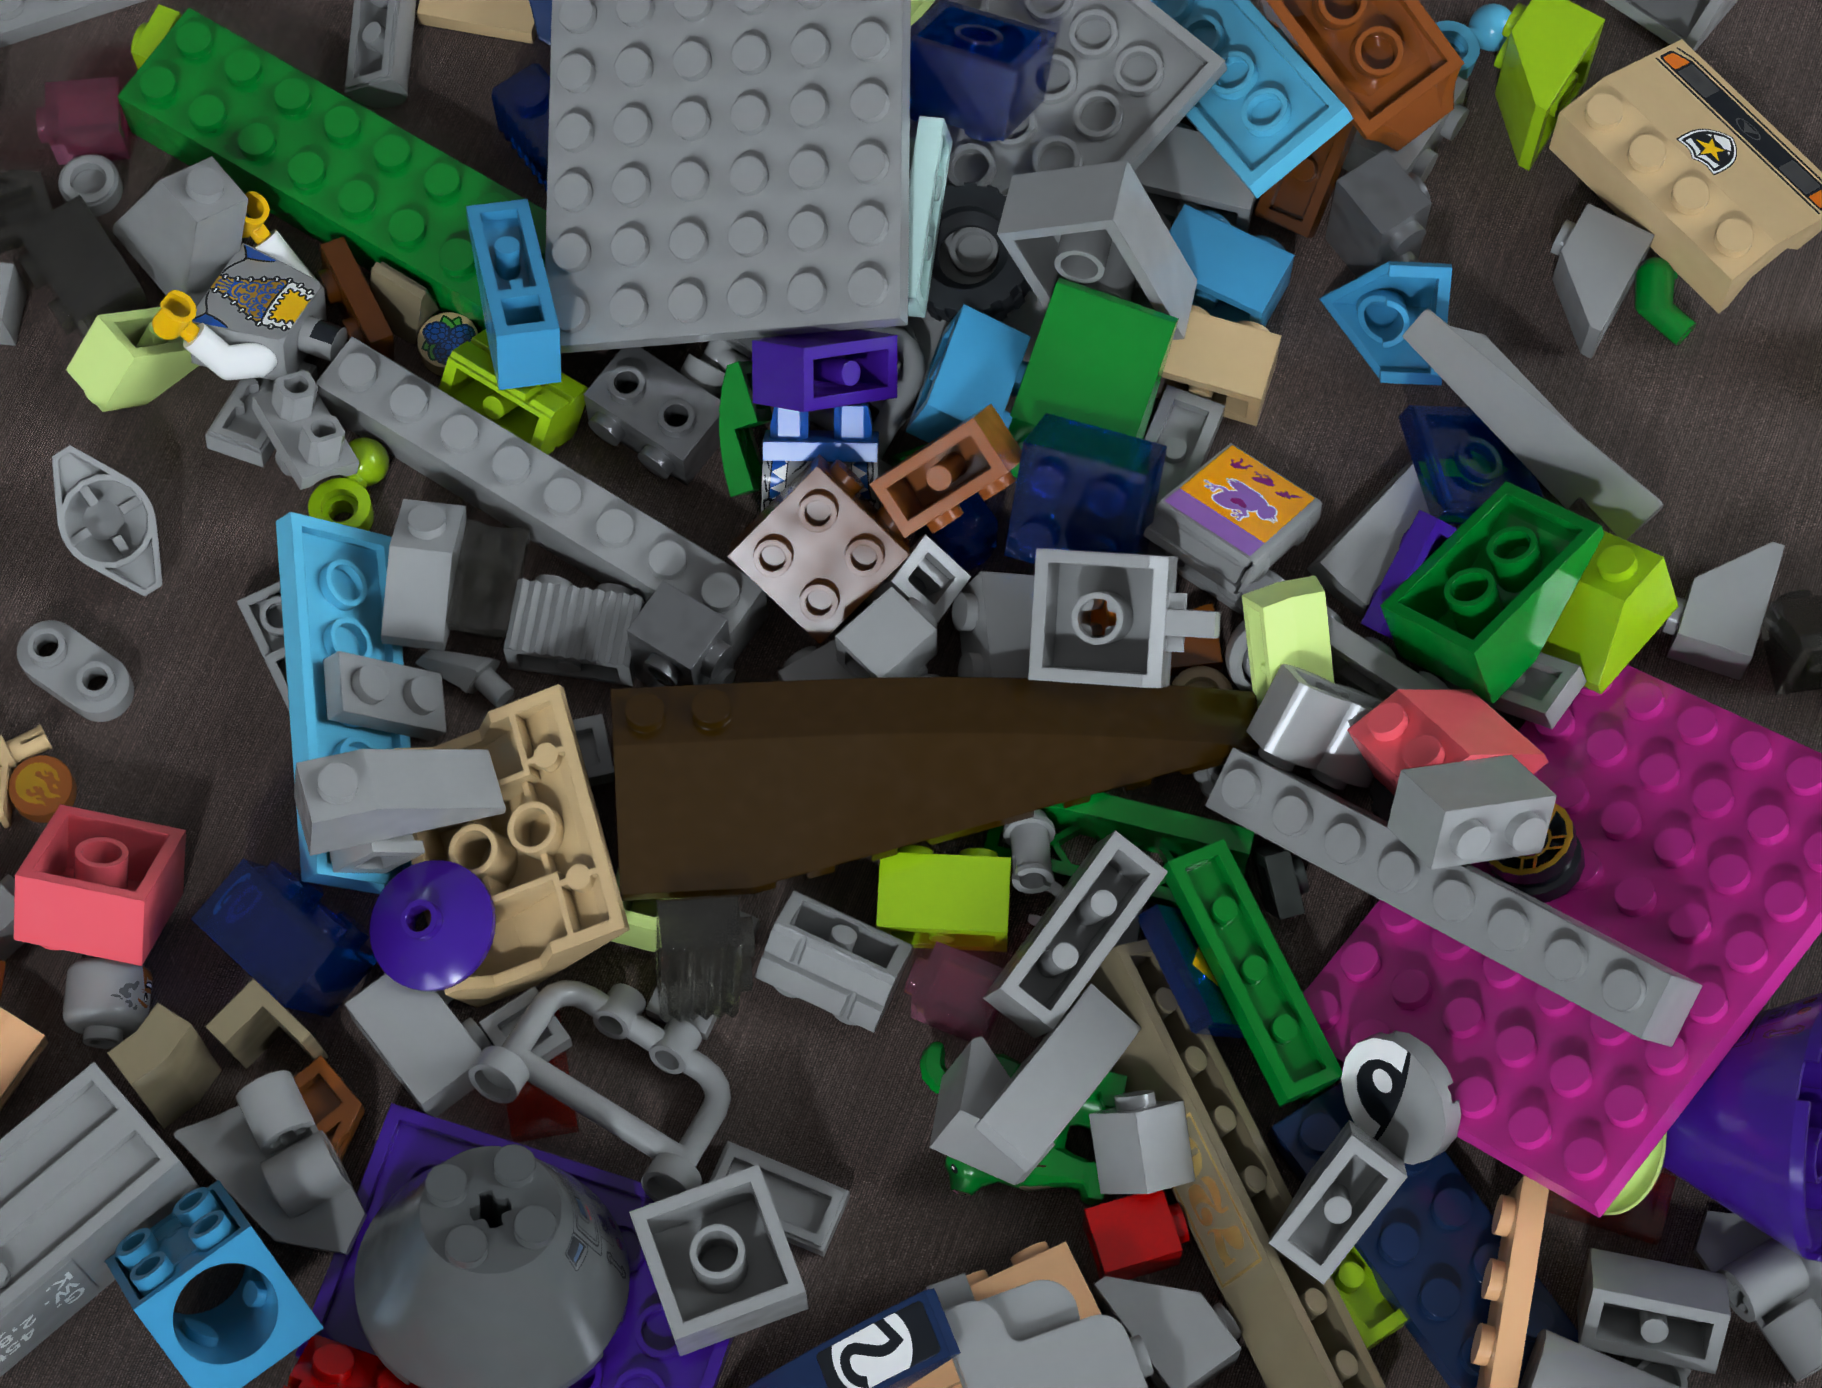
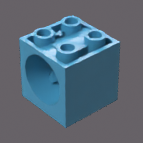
[105,1180,324,1388]

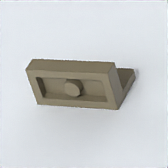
[205,978,329,1069]

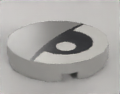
[1341,1030,1461,1165]

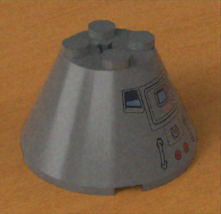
[354,1144,630,1388]

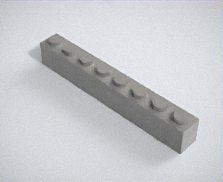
[316,337,768,664]
[1205,748,1703,1047]

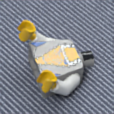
[152,191,347,381]

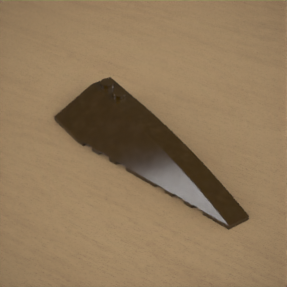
[611,677,1260,901]

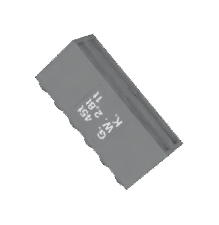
[0,1062,200,1377]

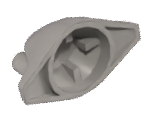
[52,445,163,597]

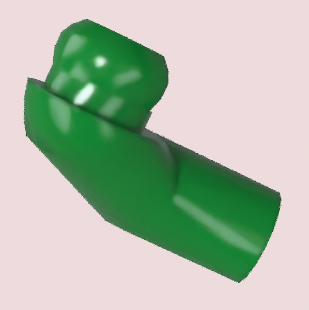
[1634,257,1697,346]

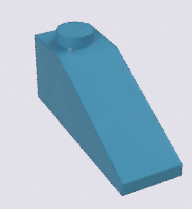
[466,199,561,390]

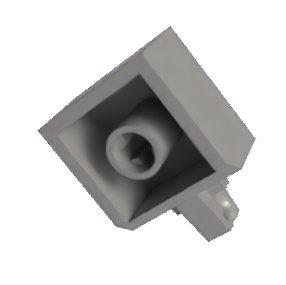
[1028,548,1221,688]

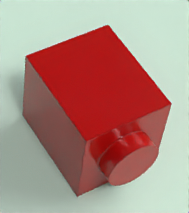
[1082,1190,1190,1280]

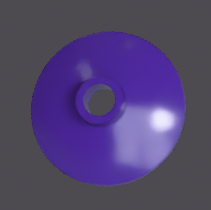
[370,860,496,992]

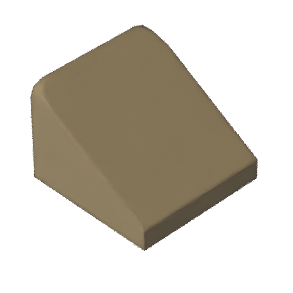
[370,262,441,345]

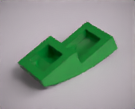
[719,361,772,497]

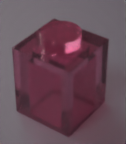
[36,76,131,165]
[904,941,1004,1042]

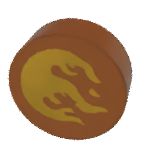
[8,755,77,823]

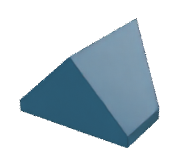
[1319,261,1452,386]

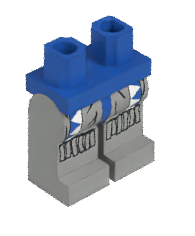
[761,402,880,512]

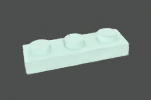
[908,116,953,318]

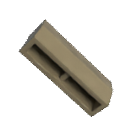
[107,1002,222,1129]

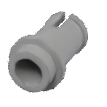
[1003,809,1055,894]

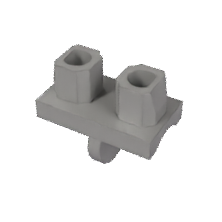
[252,370,359,490]

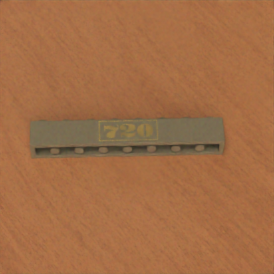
[1078,936,1386,1388]

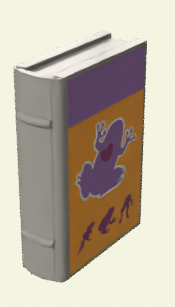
[1143,443,1322,595]

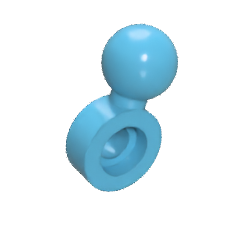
[1436,3,1511,80]

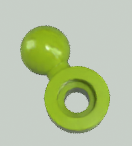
[308,437,389,531]

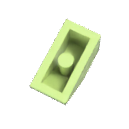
[66,307,200,412]

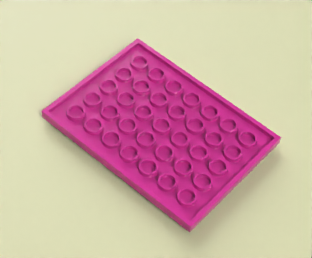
[1303,665,1822,1218]

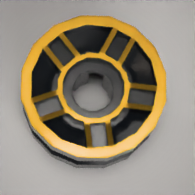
[1487,803,1585,903]

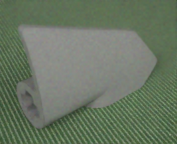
[174,1070,367,1255]
[1693,1211,1822,1383]

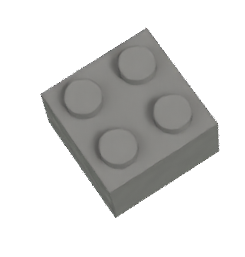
[629,1164,809,1356]

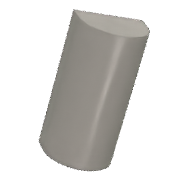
[344,0,417,108]

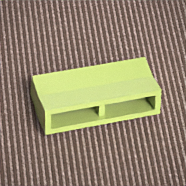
[1242,575,1335,708]

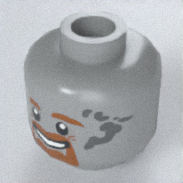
[63,955,152,1049]

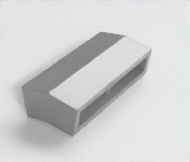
[1307,455,1469,619]

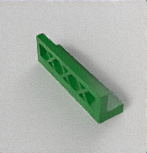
[984,792,1254,909]
[1163,839,1343,1107]

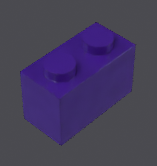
[752,329,897,412]

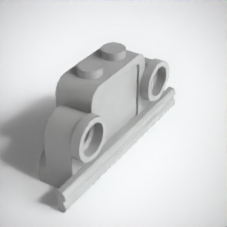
[926,1273,1154,1388]

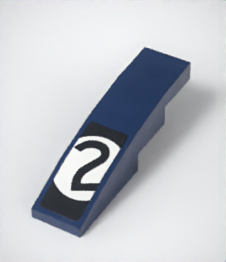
[746,1288,961,1388]

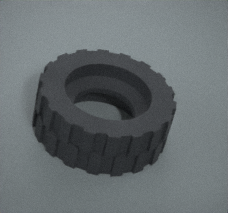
[927,182,1033,322]

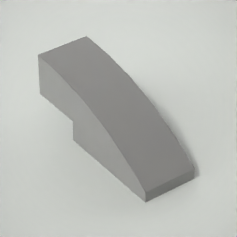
[974,984,1141,1173]

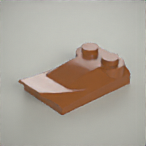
[1260,0,1465,152]

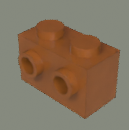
[869,404,1026,538]

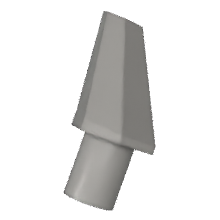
[415,649,514,708]

